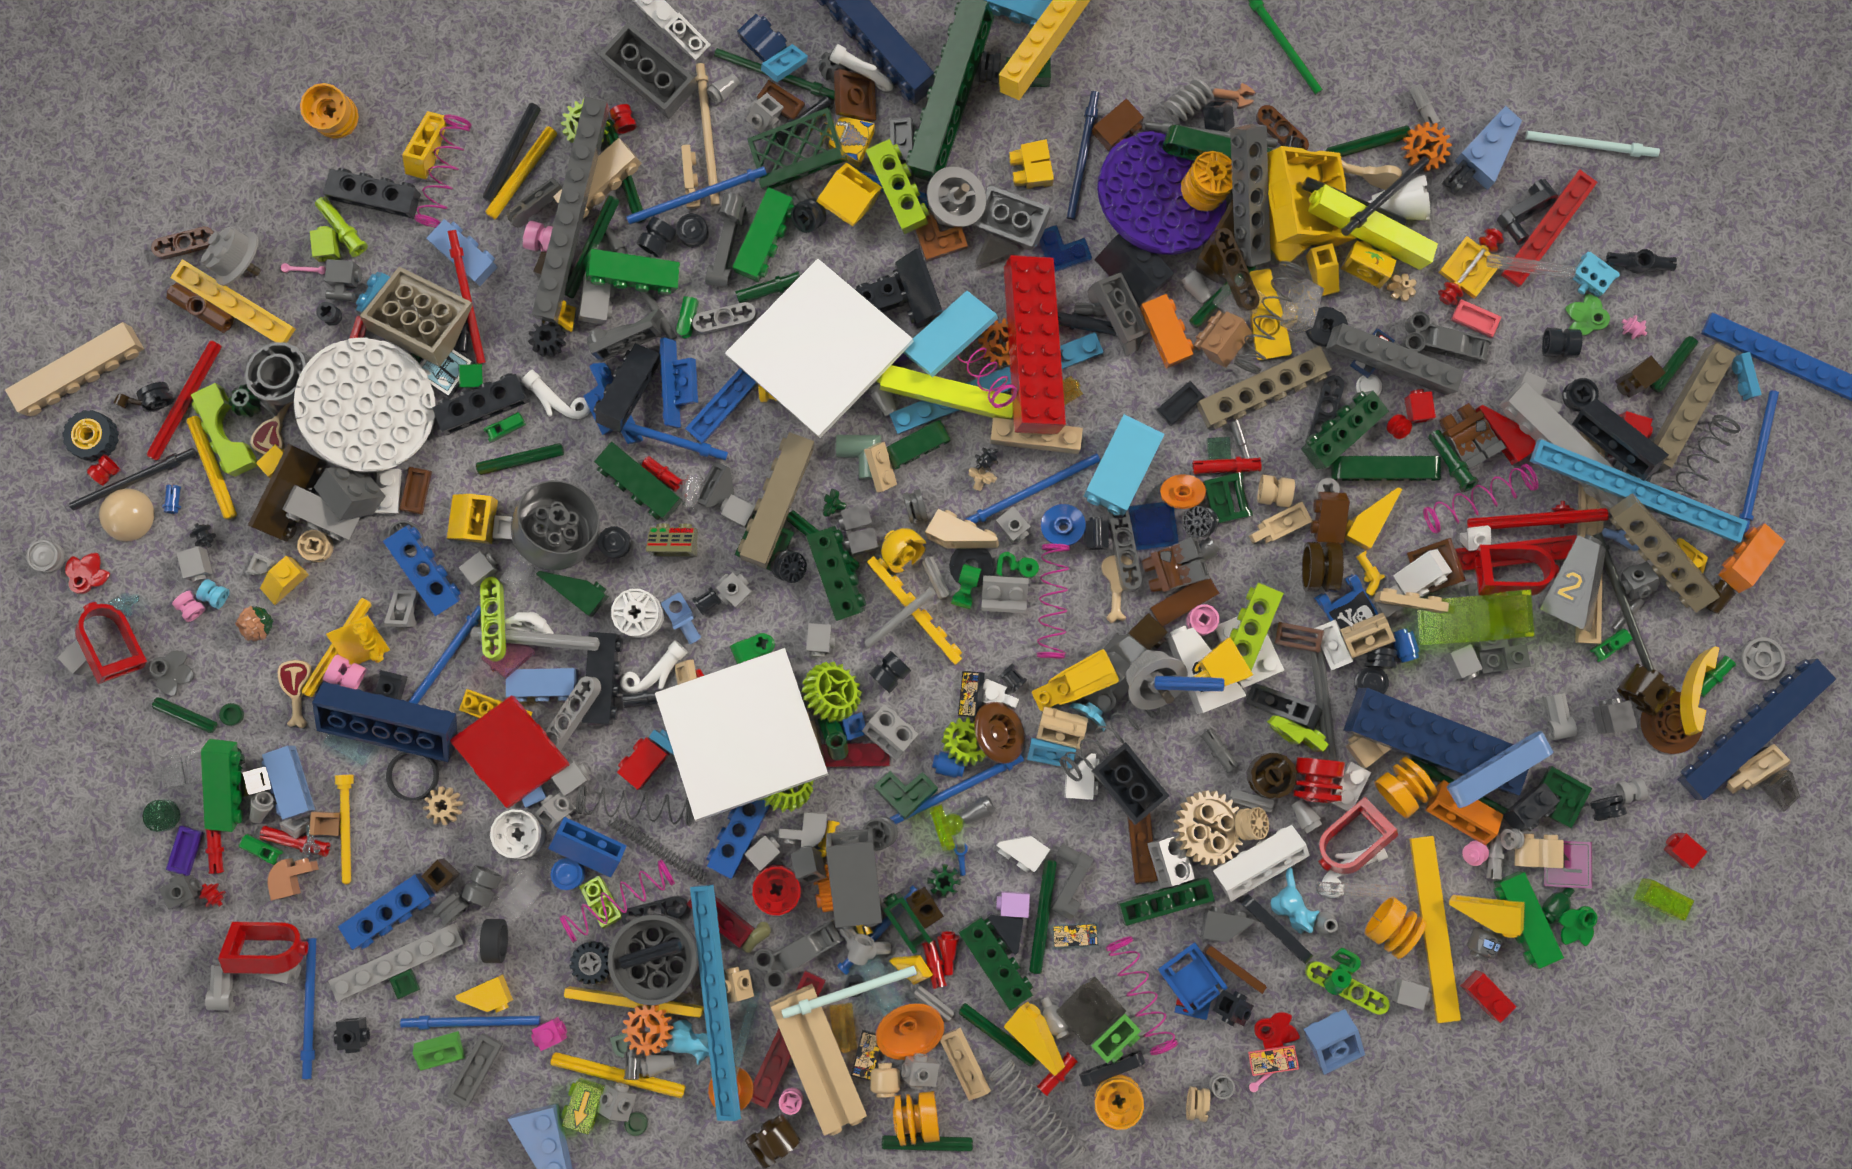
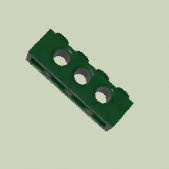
[1117,877,1215,926]

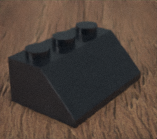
[1094,234,1174,308]
[892,247,942,329]
[1091,742,1169,825]

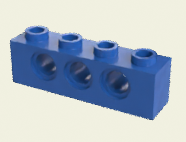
[383,524,461,616]
[706,800,771,879]
[338,873,435,950]

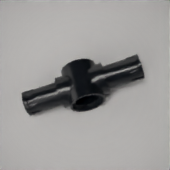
[1605,249,1677,274]

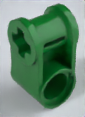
[730,633,775,664]

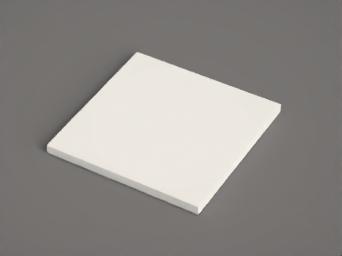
[725,259,914,438]
[655,648,828,822]

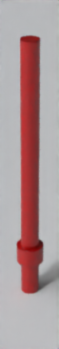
[447,230,486,364]

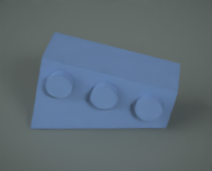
[1455,106,1522,190]
[507,1103,573,1169]

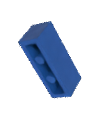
[548,817,627,878]

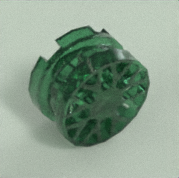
[142,799,181,832]

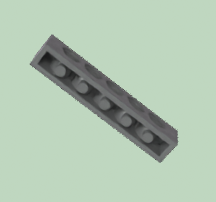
[1230,124,1271,266]

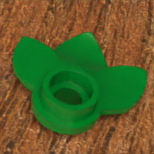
[1559,906,1598,946]

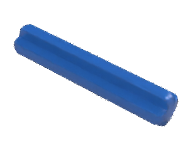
[1154,676,1224,692]

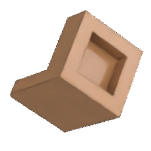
[309,811,341,836]

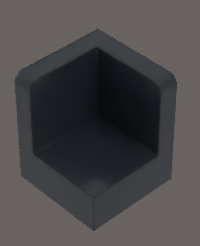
[1203,100,1235,132]

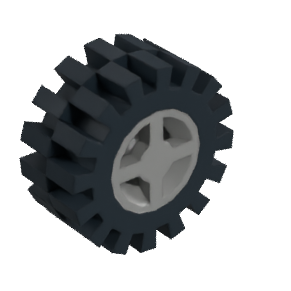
[569,941,609,985]

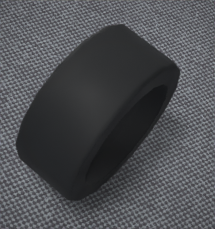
[480,919,508,963]

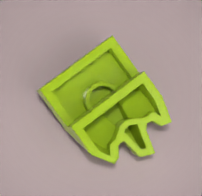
[1267,716,1329,752]

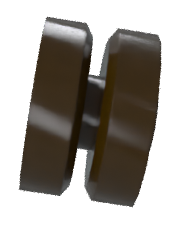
[1302,542,1344,592]

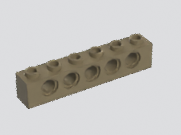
[1196,346,1332,429]
[1609,493,1720,613]

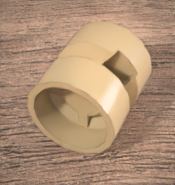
[1257,474,1295,508]

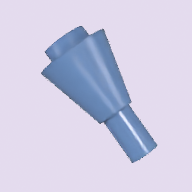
[1602,528,1645,551]

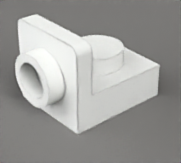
[1460,526,1491,551]

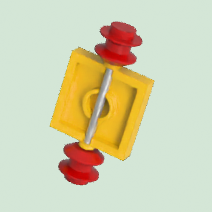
[1438,228,1504,305]

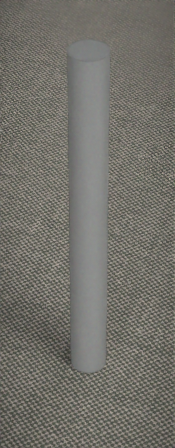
[865,587,936,648]

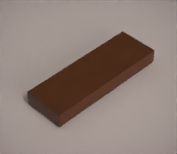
[1149,578,1220,627]
[1127,813,1158,883]
[1203,944,1267,994]

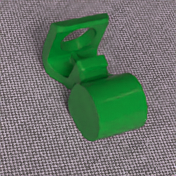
[996,552,1039,579]
[951,564,981,609]
[1324,948,1361,995]

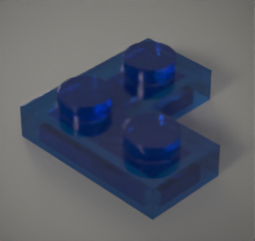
[1039,225,1092,272]

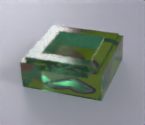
[1206,437,1231,460]

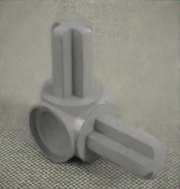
[840,928,891,965]

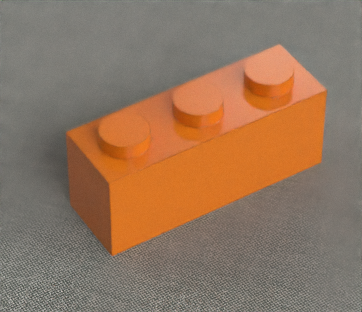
[1140,294,1194,369]
[1718,523,1786,593]
[1425,780,1503,846]

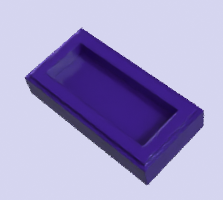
[166,825,203,876]

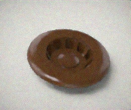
[1640,691,1704,754]
[974,702,1025,764]

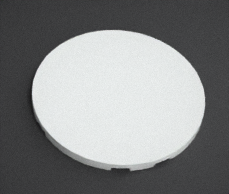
[294,338,435,472]

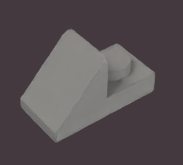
[384,590,418,627]

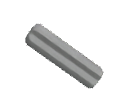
[922,556,950,599]
[1229,789,1274,813]
[913,986,954,1022]

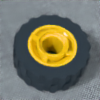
[62,410,119,462]

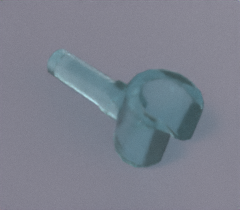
[302,825,320,856]

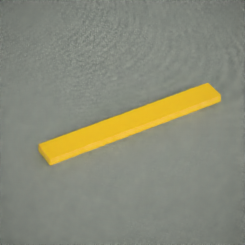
[1409,836,1461,1023]

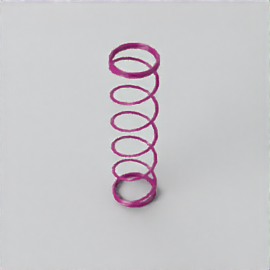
[414,114,472,228]
[957,340,1017,408]
[1423,464,1539,534]
[1036,544,1070,659]
[559,859,675,943]
[1106,936,1178,1055]

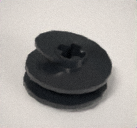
[1305,306,1348,347]

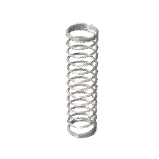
[989,1059,1085,1169]

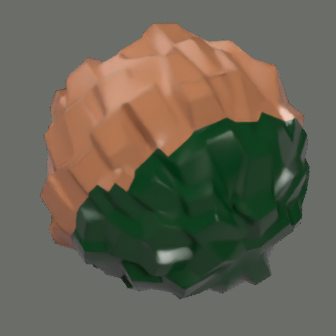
[235,606,274,641]

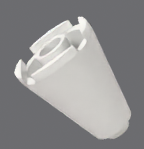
[1368,175,1430,220]

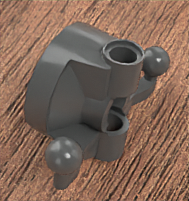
[244,342,312,416]

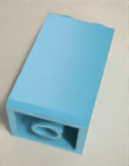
[1083,415,1165,516]

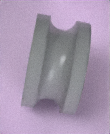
[1500,828,1524,850]

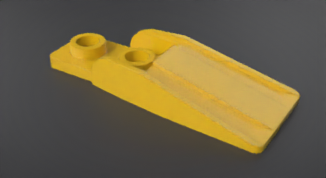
[1249,269,1292,360]
[1032,649,1119,711]

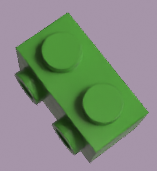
[1091,1013,1141,1063]

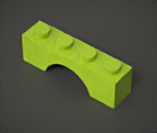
[191,383,258,477]

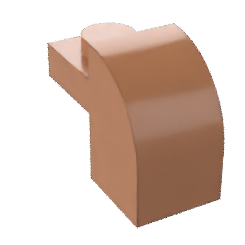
[267,858,319,901]

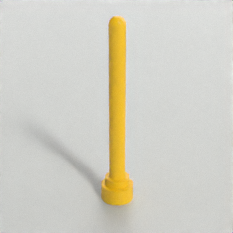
[335,774,354,885]

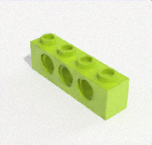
[866,139,929,235]
[1229,583,1284,671]

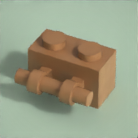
[1193,311,1252,368]

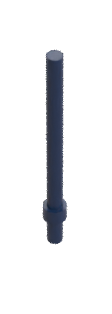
[1066,91,1100,220]

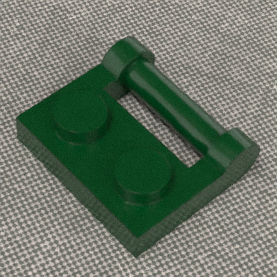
[1203,472,1253,524]

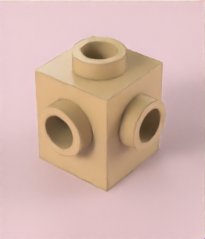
[724,967,754,1003]

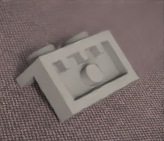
[981,576,1029,613]

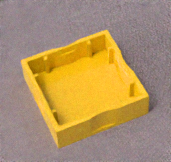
[1267,146,1356,247]

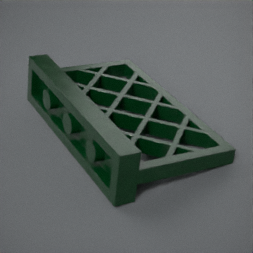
[747,108,848,191]

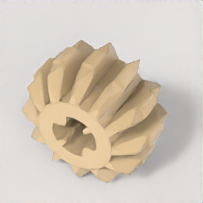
[423,786,464,825]

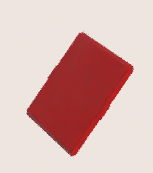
[450,695,570,809]

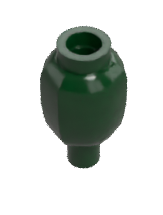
[1542,887,1575,924]

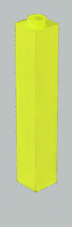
[1308,184,1438,270]
[877,365,1013,419]

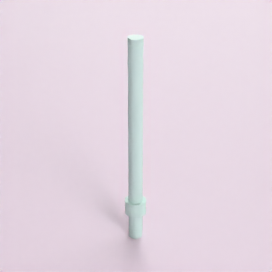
[1525,131,1660,157]
[781,966,917,1019]

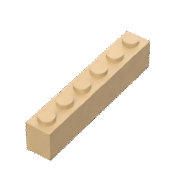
[5,322,144,416]

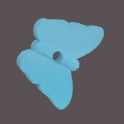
[1070,702,1107,732]

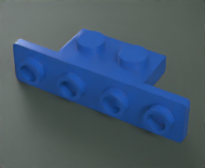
[659,337,698,428]
[583,363,643,444]

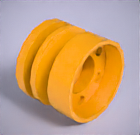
[300,83,359,139]
[1181,151,1233,211]
[1374,757,1437,818]
[1364,896,1427,959]
[1095,1074,1144,1130]
[893,1091,940,1146]

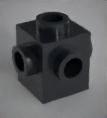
[1212,990,1254,1027]
[334,1017,370,1053]

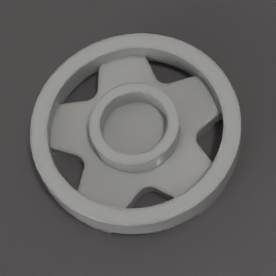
[1741,637,1785,680]

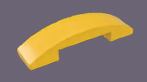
[1680,646,1719,736]

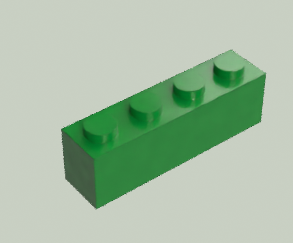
[733,187,794,282]
[585,249,680,295]
[201,739,243,832]
[1493,871,1564,969]

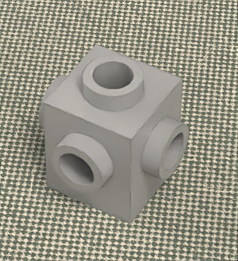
[746,93,784,133]
[716,572,754,609]
[534,792,576,832]
[901,1053,939,1089]
[597,1083,637,1122]

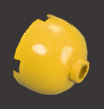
[881,528,926,573]

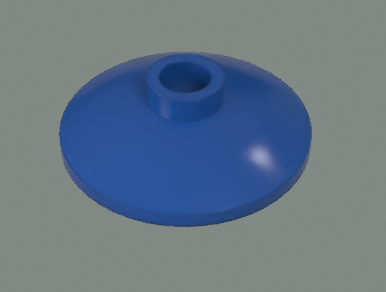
[1041,504,1085,546]

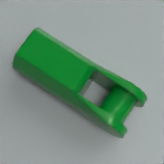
[676,296,699,339]
[483,412,526,443]
[1589,628,1633,663]
[239,834,283,865]

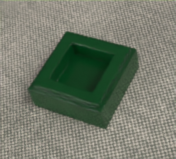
[389,968,420,1000]

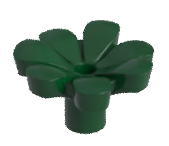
[823,488,846,517]

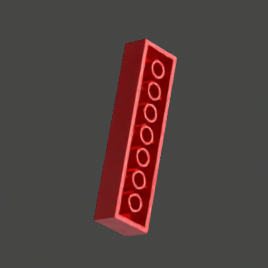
[1004,255,1066,434]

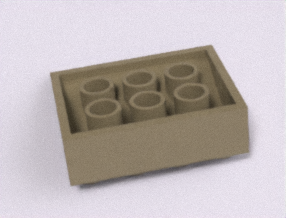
[360,266,473,367]

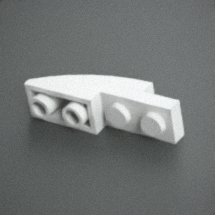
[632,0,711,61]

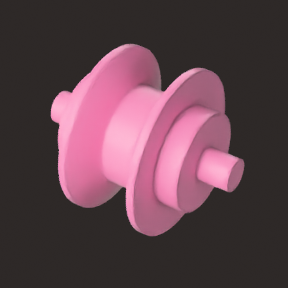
[1621,315,1647,340]
[1462,840,1489,866]

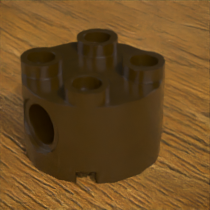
[1617,663,1676,716]
[1246,753,1297,798]
[745,1114,801,1169]

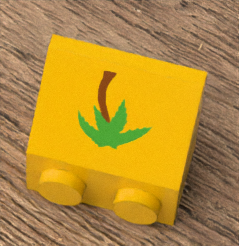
[1340,240,1397,289]

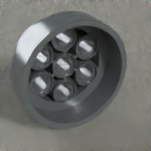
[608,914,699,1005]

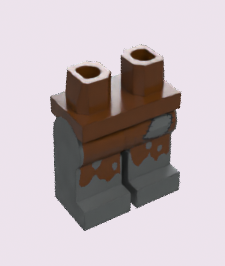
[1439,403,1506,470]
[1142,537,1210,592]

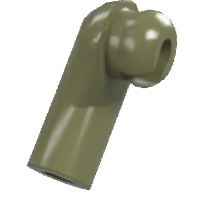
[742,922,771,953]

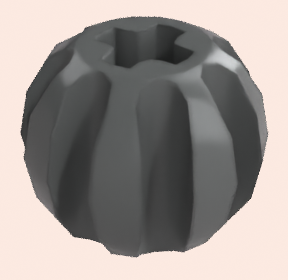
[819,49,851,83]

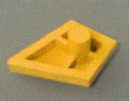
[558,300,576,332]
[1677,538,1708,573]
[889,955,933,985]

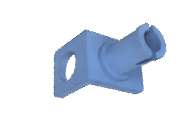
[661,592,701,644]

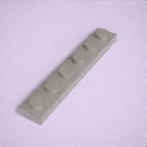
[328,922,465,1002]

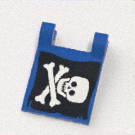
[1314,574,1378,629]

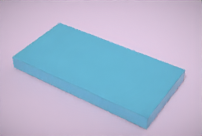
[903,291,998,378]

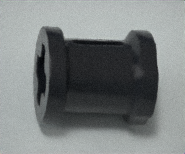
[316,302,342,326]
[692,587,722,615]
[998,663,1027,693]
[844,974,865,997]

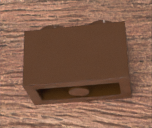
[1092,98,1144,152]
[1311,492,1350,543]

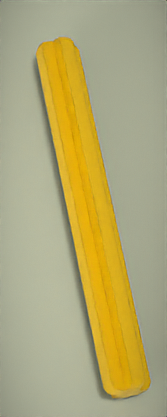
[485,126,557,219]
[187,416,237,519]
[302,598,371,697]

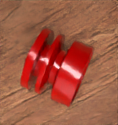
[1293,757,1345,803]
[752,865,801,916]

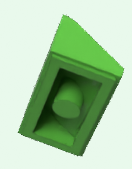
[413,1031,465,1071]

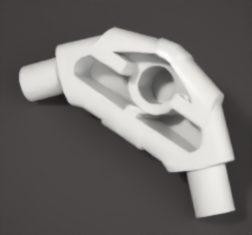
[505,612,554,634]

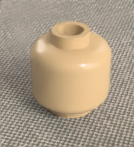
[870,1063,900,1097]

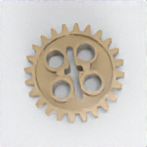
[1174,790,1243,866]

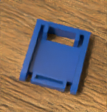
[1158,942,1228,1015]

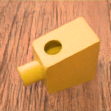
[1193,637,1253,687]

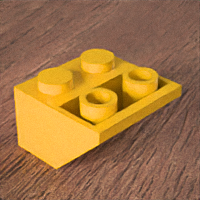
[816,162,882,227]
[447,494,498,544]

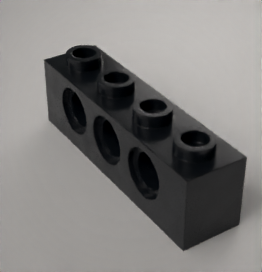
[323,168,421,219]
[432,373,530,435]

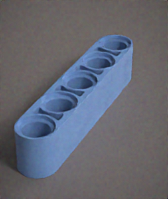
[1447,731,1554,808]

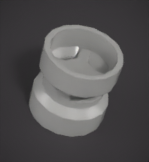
[1616,778,1648,805]
[1209,1072,1235,1099]

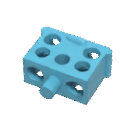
[1569,252,1620,297]

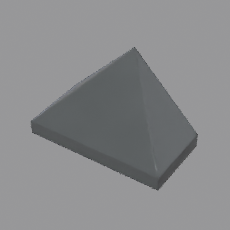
[694,462,734,507]

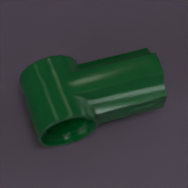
[818,718,848,761]

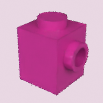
[531,1017,567,1051]

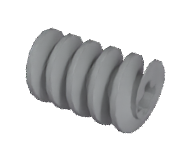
[1164,78,1214,125]

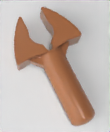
[1212,83,1255,109]

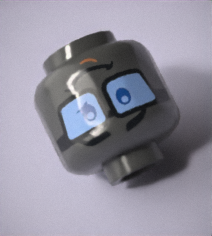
[1467,926,1502,961]

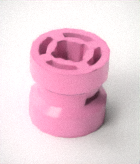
[172,591,206,622]
[779,1087,803,1115]

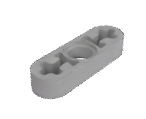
[692,302,756,334]

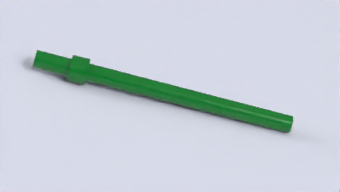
[1248,0,1323,95]

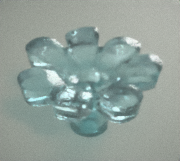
[108,593,140,616]

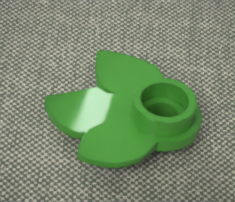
[1565,294,1610,336]

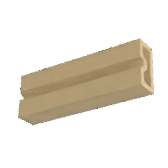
[769,984,867,1136]

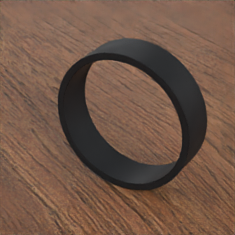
[386,752,439,801]

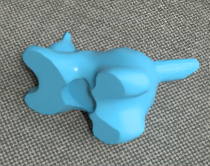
[1271,867,1320,934]
[652,1020,710,1065]

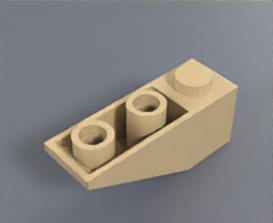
[925,509,999,548]

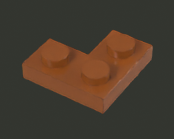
[915,213,968,262]

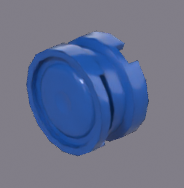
[550,858,586,890]

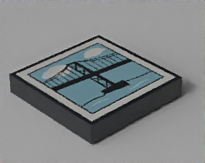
[419,348,476,399]

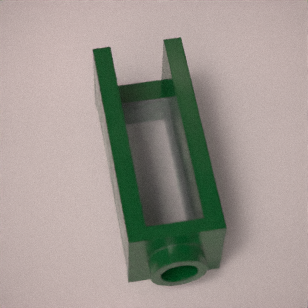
[881,892,932,955]

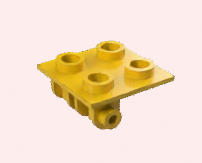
[326,615,390,665]

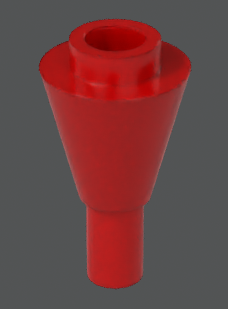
[937,931,960,975]

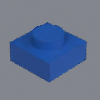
[840,712,866,740]

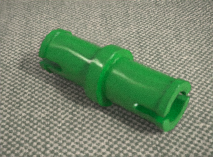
[1700,655,1736,698]

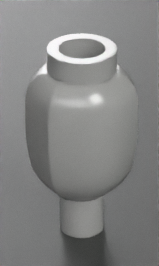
[1040,996,1069,1039]

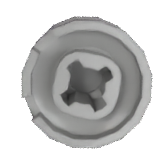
[26,540,65,573]

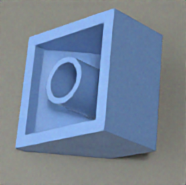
[1304,1009,1365,1075]

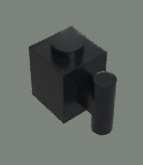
[1084,517,1109,550]

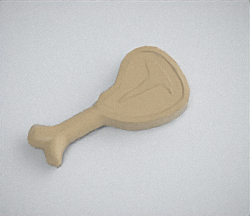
[1341,159,1402,190]
[1101,555,1134,623]

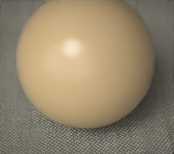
[99,489,154,541]

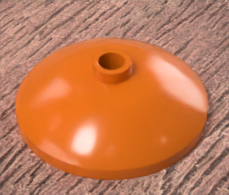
[876,1004,944,1060]

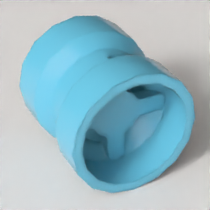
[196,579,230,609]

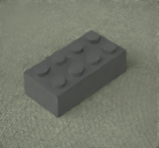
[599,23,697,119]

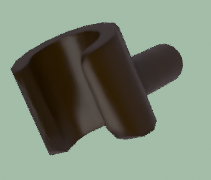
[113,393,142,409]

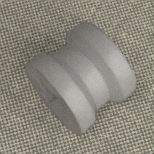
[1314,478,1340,499]

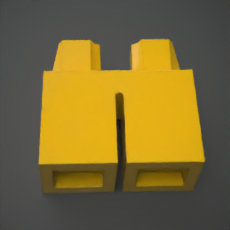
[1009,139,1054,189]

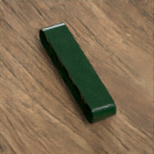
[1162,125,1272,161]
[1331,456,1441,481]

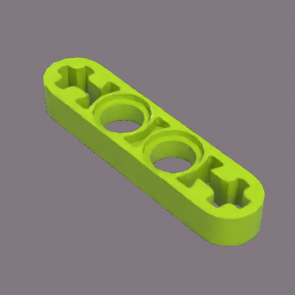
[480,577,506,662]
[1305,961,1390,1015]

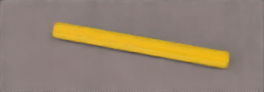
[551,1052,685,1098]

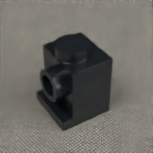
[375,670,408,700]

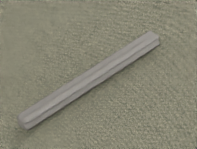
[470,627,600,651]

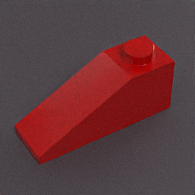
[1475,404,1536,465]

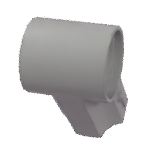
[1544,693,1577,741]
[205,964,236,1011]

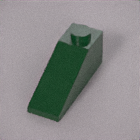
[536,571,609,617]

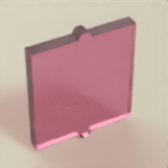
[481,643,535,679]

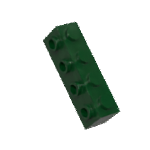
[1301,390,1389,470]
[594,441,683,521]
[806,526,866,621]
[958,916,1034,1011]

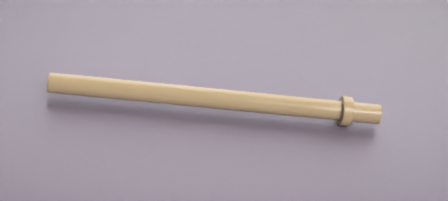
[695,63,720,206]

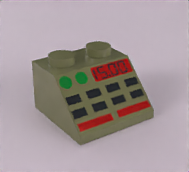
[646,523,698,557]

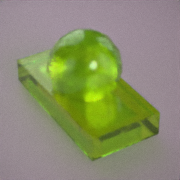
[929,804,964,851]

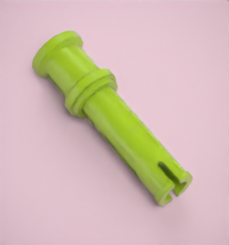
[315,196,368,257]

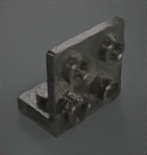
[1056,976,1126,1045]

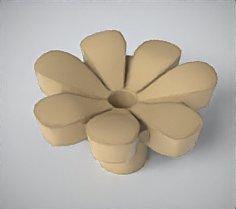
[1387,274,1416,302]
[968,467,997,491]

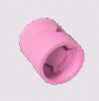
[523,220,553,253]
[1186,605,1219,636]
[323,654,367,689]

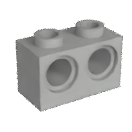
[862,704,918,760]
[1147,834,1195,888]

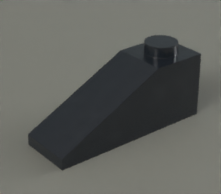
[1245,683,1323,731]

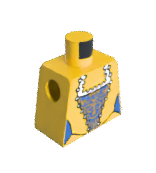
[820,116,875,168]

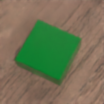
[458,364,483,387]

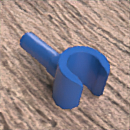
[954,843,968,876]

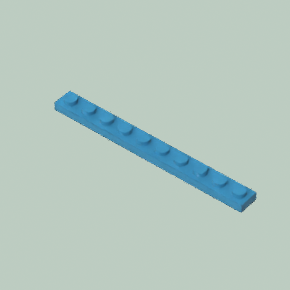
[889,332,1104,435]
[1530,439,1748,543]
[690,885,741,1121]

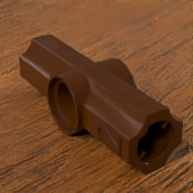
[166,282,234,333]

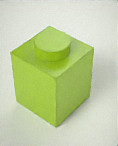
[310,226,341,262]

